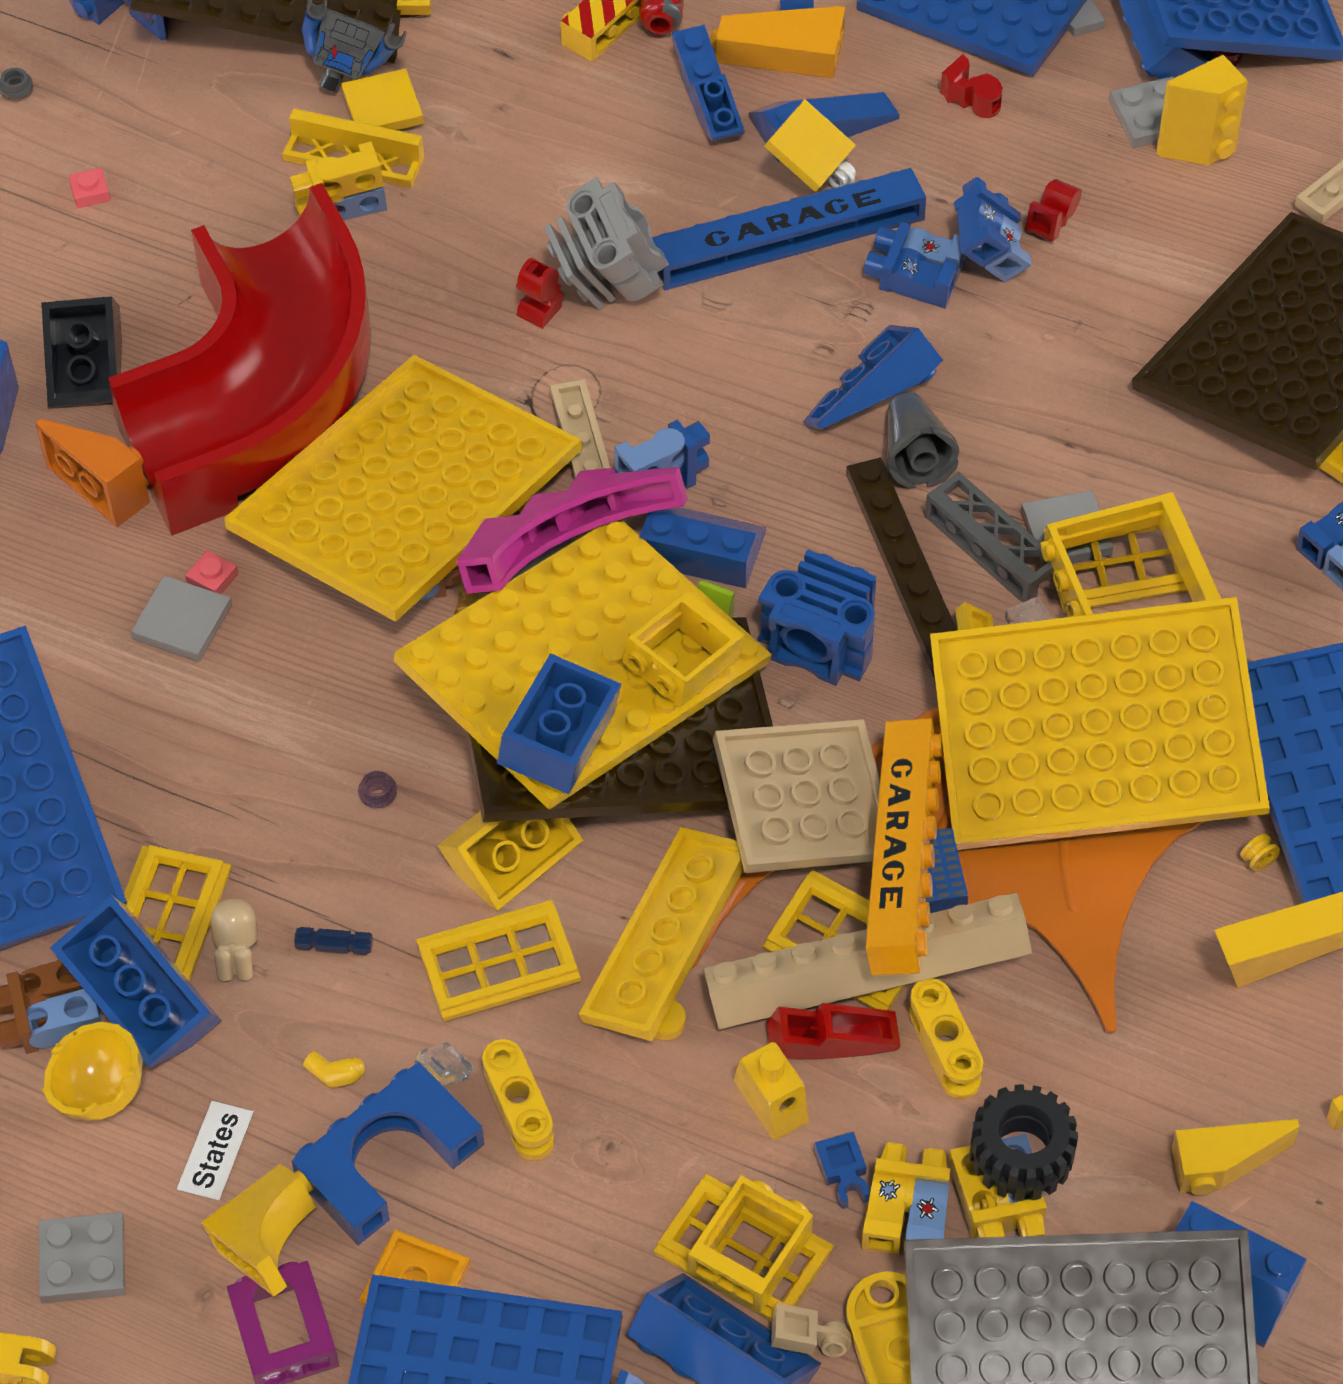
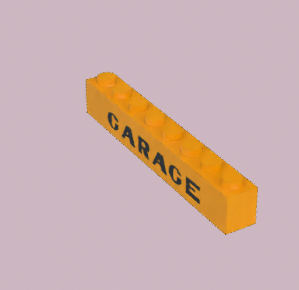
[865,718,943,976]

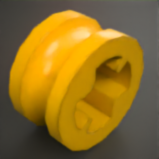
[1240,833,1280,872]

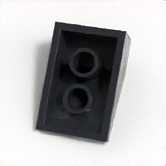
[41,296,122,408]

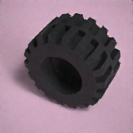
[970,1084,1078,1201]

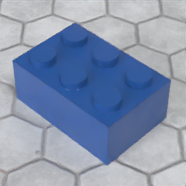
[497,653,622,794]

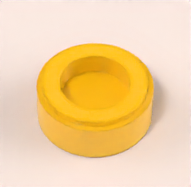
[654,1000,686,1041]

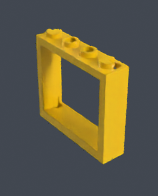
[1040,492,1221,617]

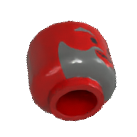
[640,0,684,34]

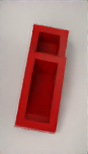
[766,1003,901,1059]

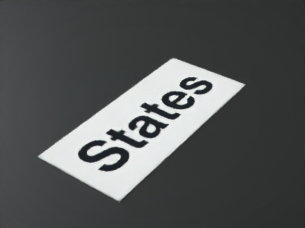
[177,1101,254,1200]

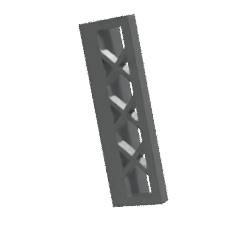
[925,472,1054,606]

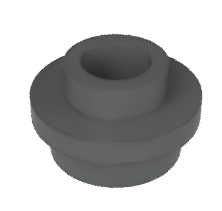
[0,68,33,99]

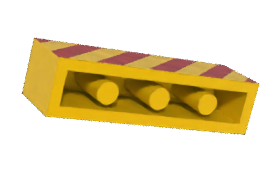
[560,0,641,62]

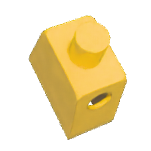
[734,1042,809,1141]

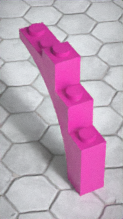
[457,467,688,594]

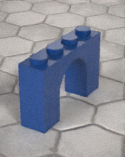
[291,1061,484,1245]

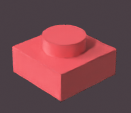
[68,167,111,209]
[185,550,238,594]

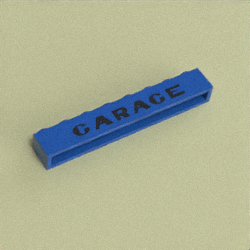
[652,168,926,291]

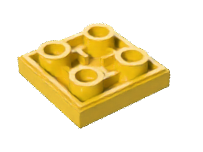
[341,68,424,130]
[764,99,856,192]

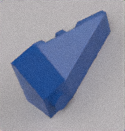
[749,92,900,162]
[803,325,943,429]

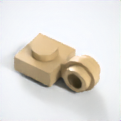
[771,1303,852,1357]

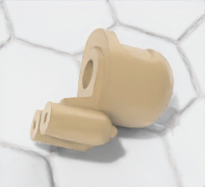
[211,898,258,981]

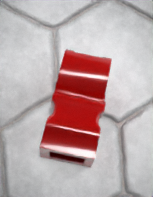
[940,54,1003,118]
[1025,179,1082,242]
[516,258,564,329]

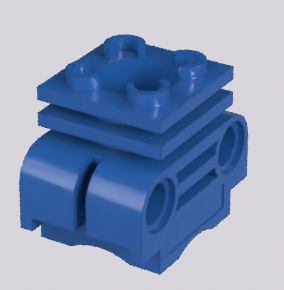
[758,550,876,686]

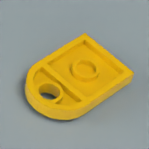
[846,1271,910,1384]

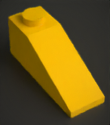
[1171,1119,1300,1195]

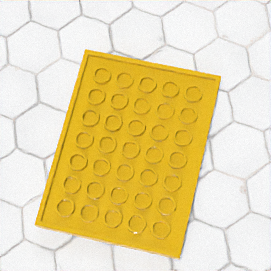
[224,354,582,622]
[393,519,772,810]
[930,597,1270,850]

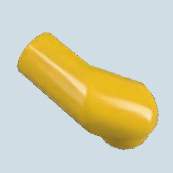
[303,1051,365,1088]

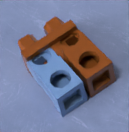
[0,960,103,1054]

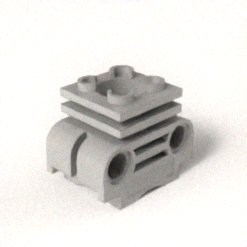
[544,177,669,310]

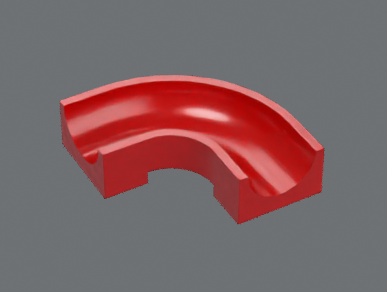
[108,183,371,536]

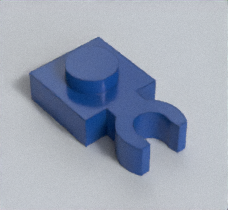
[814,1131,869,1209]

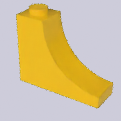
[201,1163,317,1297]

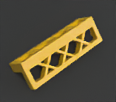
[282,108,425,188]

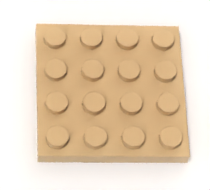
[713,719,880,873]

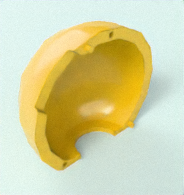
[42,1022,143,1121]

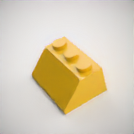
[1156,55,1248,165]
[437,810,584,911]

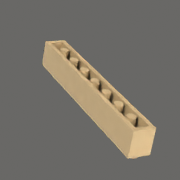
[704,893,1032,1029]

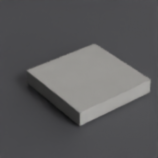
[1021,490,1113,567]
[131,576,232,662]

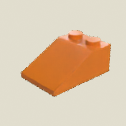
[35,418,150,527]

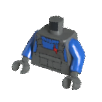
[301,0,407,93]

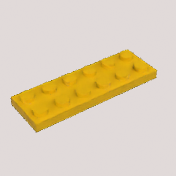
[578,827,744,1041]

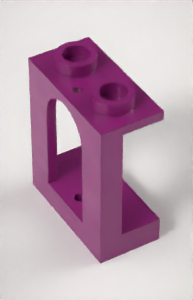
[226,1260,340,1384]

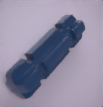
[294,927,373,954]

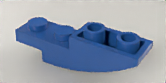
[672,25,745,142]

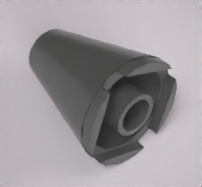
[887,392,960,488]

